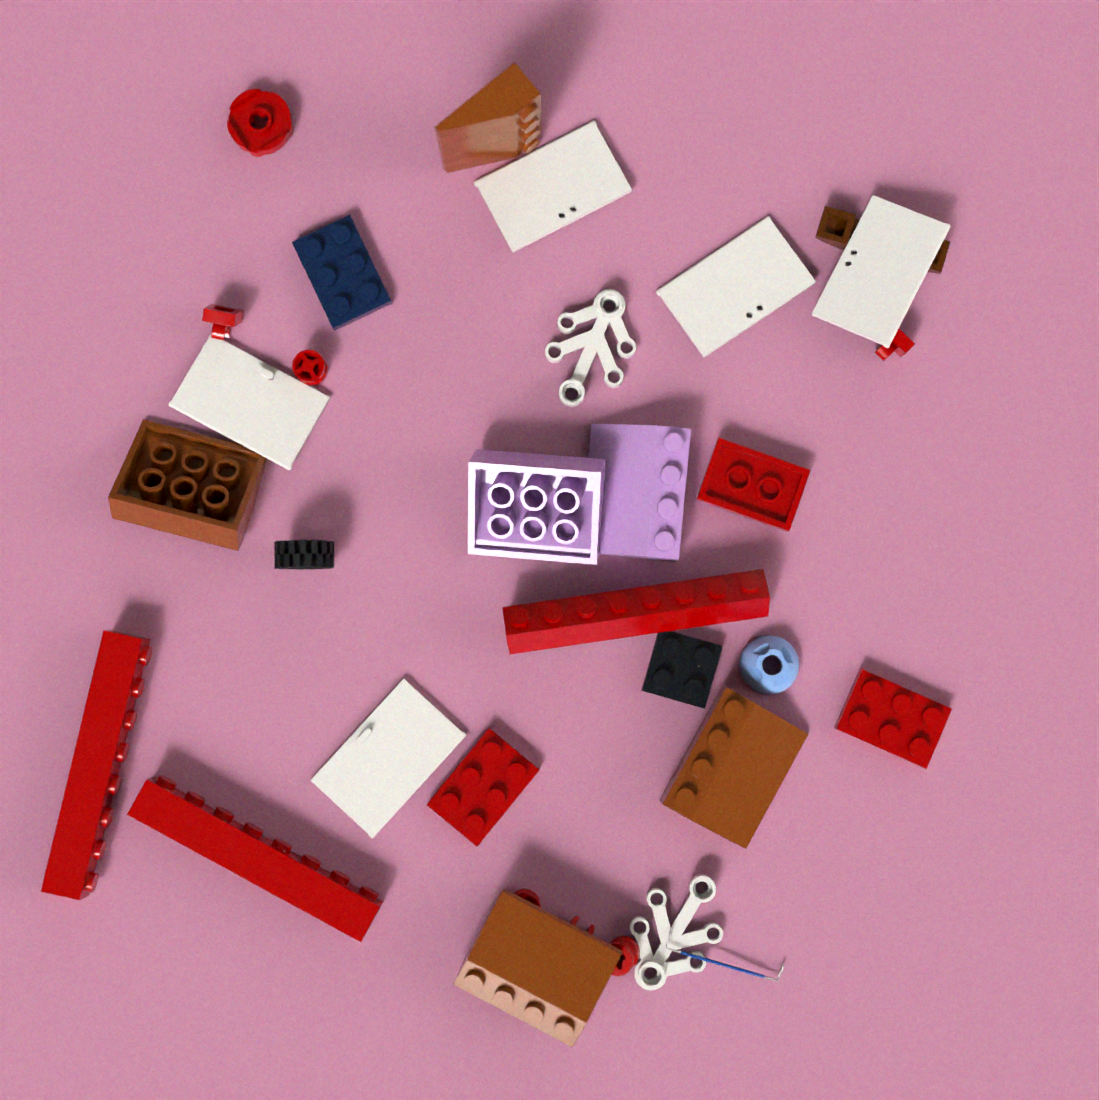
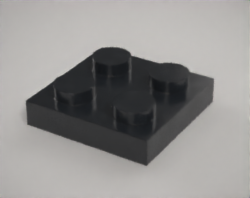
[641,631,722,709]

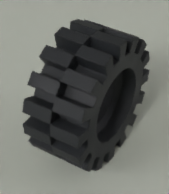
[274,540,334,570]

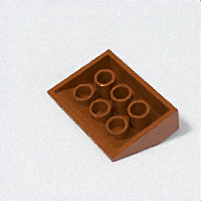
[435,62,541,173]
[108,419,267,551]
[659,686,808,849]
[453,888,622,1047]

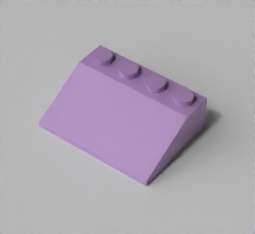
[588,424,691,562]
[468,449,605,565]

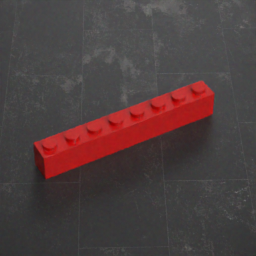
[502,569,770,655]
[41,630,152,900]
[127,775,384,942]

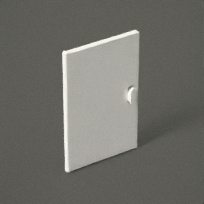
[474,121,632,253]
[812,195,951,348]
[656,216,816,358]
[169,334,330,470]
[310,679,466,838]

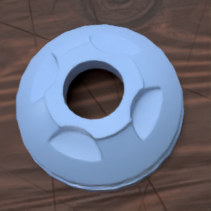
[739,635,799,695]

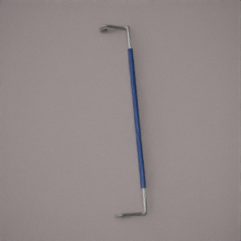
[665,929,784,982]

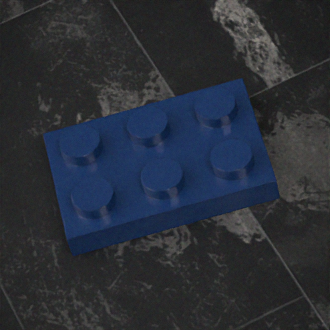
[292,215,392,331]

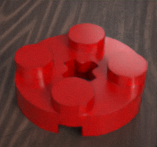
[227,89,293,157]

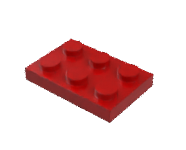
[696,437,811,532]
[834,669,952,769]
[427,728,540,847]

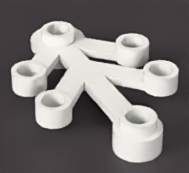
[545,289,636,407]
[629,874,723,990]

